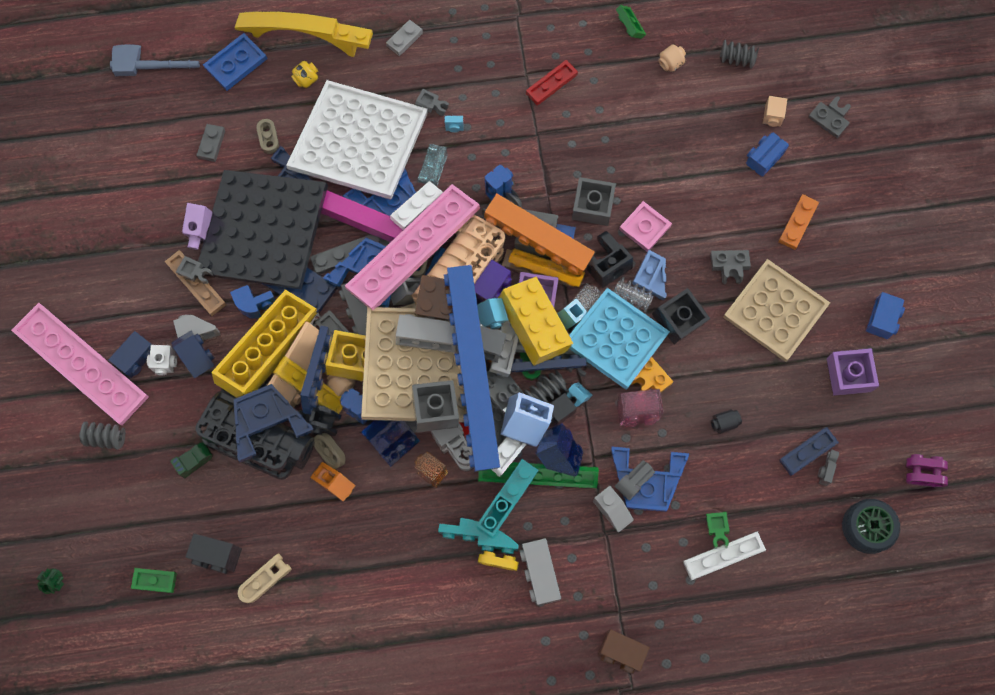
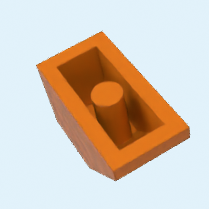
[310,462,356,502]

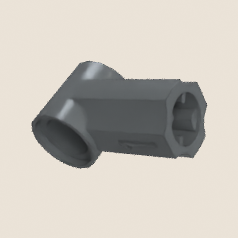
[614,460,655,501]

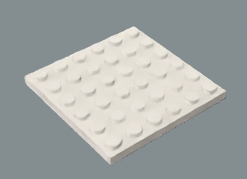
[287,80,428,199]

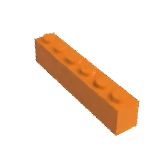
[484,193,595,275]

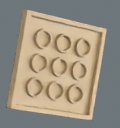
[723,259,830,362]

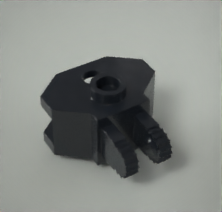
[298,405,342,436]

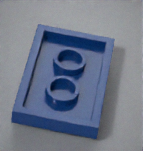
[203,33,267,91]

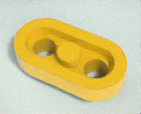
[478,551,519,571]

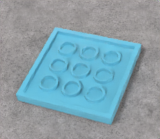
[569,288,670,390]

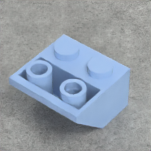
[500,392,554,447]

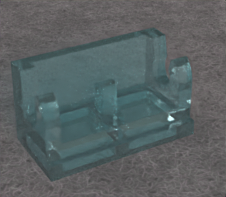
[418,144,447,187]

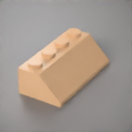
[267,322,319,408]

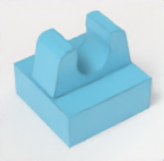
[567,382,592,407]

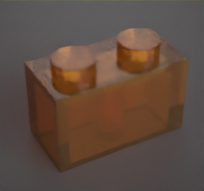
[414,451,448,488]

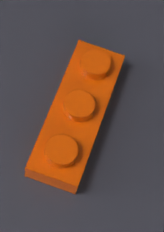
[778,194,819,250]

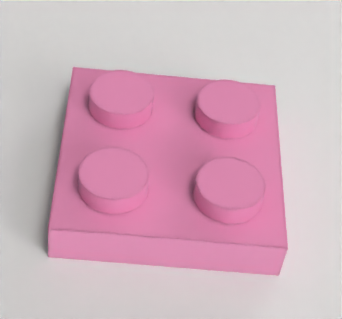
[619,201,672,251]

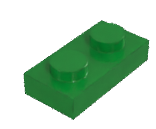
[616,5,646,39]
[131,568,177,593]

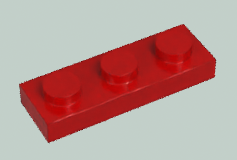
[526,60,578,106]

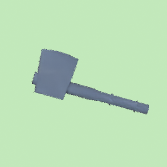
[110,44,200,76]

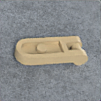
[238,554,292,603]

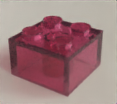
[617,389,664,427]

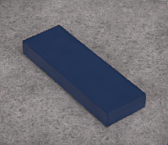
[779,427,839,476]

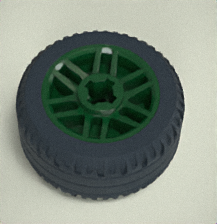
[842,499,900,554]

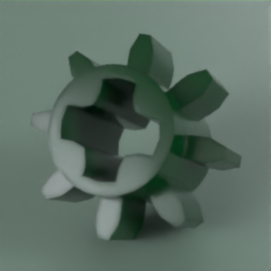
[36,568,64,594]

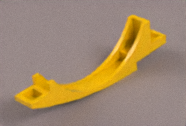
[235,12,373,57]

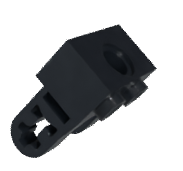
[586,231,633,288]

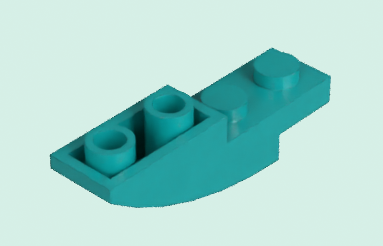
[476,459,539,537]
[438,518,519,554]

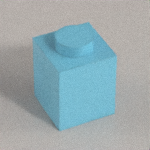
[477,298,508,329]
[557,298,587,330]

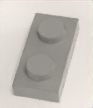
[386,20,423,56]

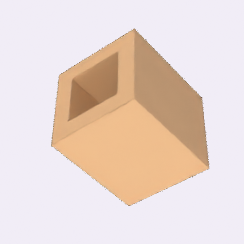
[763,96,787,127]

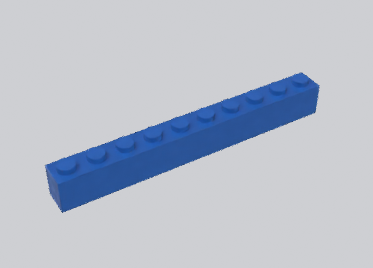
[443,265,500,472]

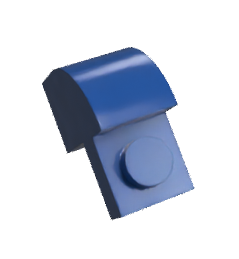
[230,285,276,319]

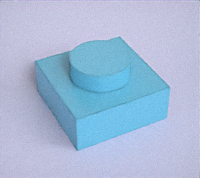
[445,116,464,132]

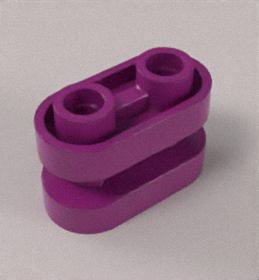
[906,454,948,487]

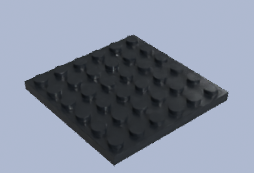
[198,170,328,289]

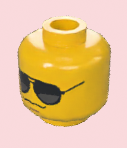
[291,61,318,88]

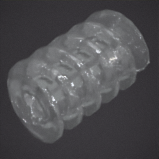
[613,277,654,313]

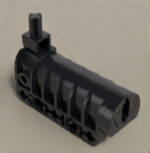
[195,389,315,480]

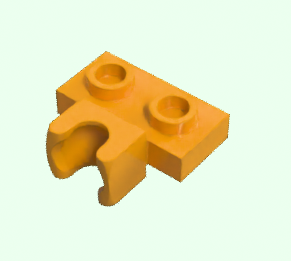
[631,357,673,396]

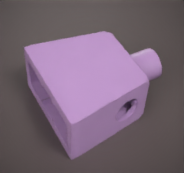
[182,203,213,250]

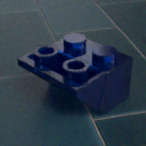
[361,420,420,467]
[536,423,583,477]

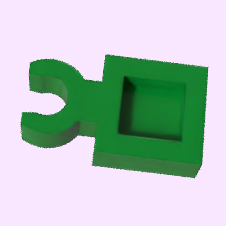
[706,512,730,549]

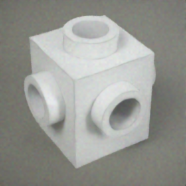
[147,345,177,375]

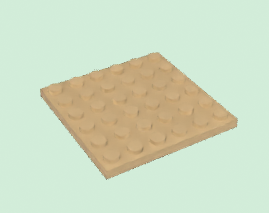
[361,307,481,422]

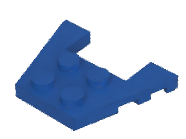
[343,168,416,216]
[323,238,391,308]
[611,447,689,512]

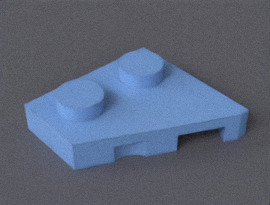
[632,250,667,300]

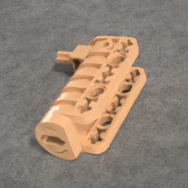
[412,215,505,304]

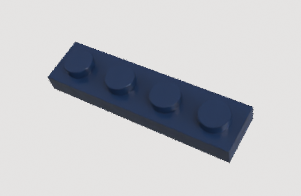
[510,355,587,373]

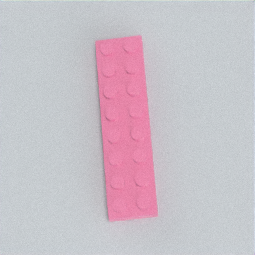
[345,184,480,310]
[11,303,149,426]

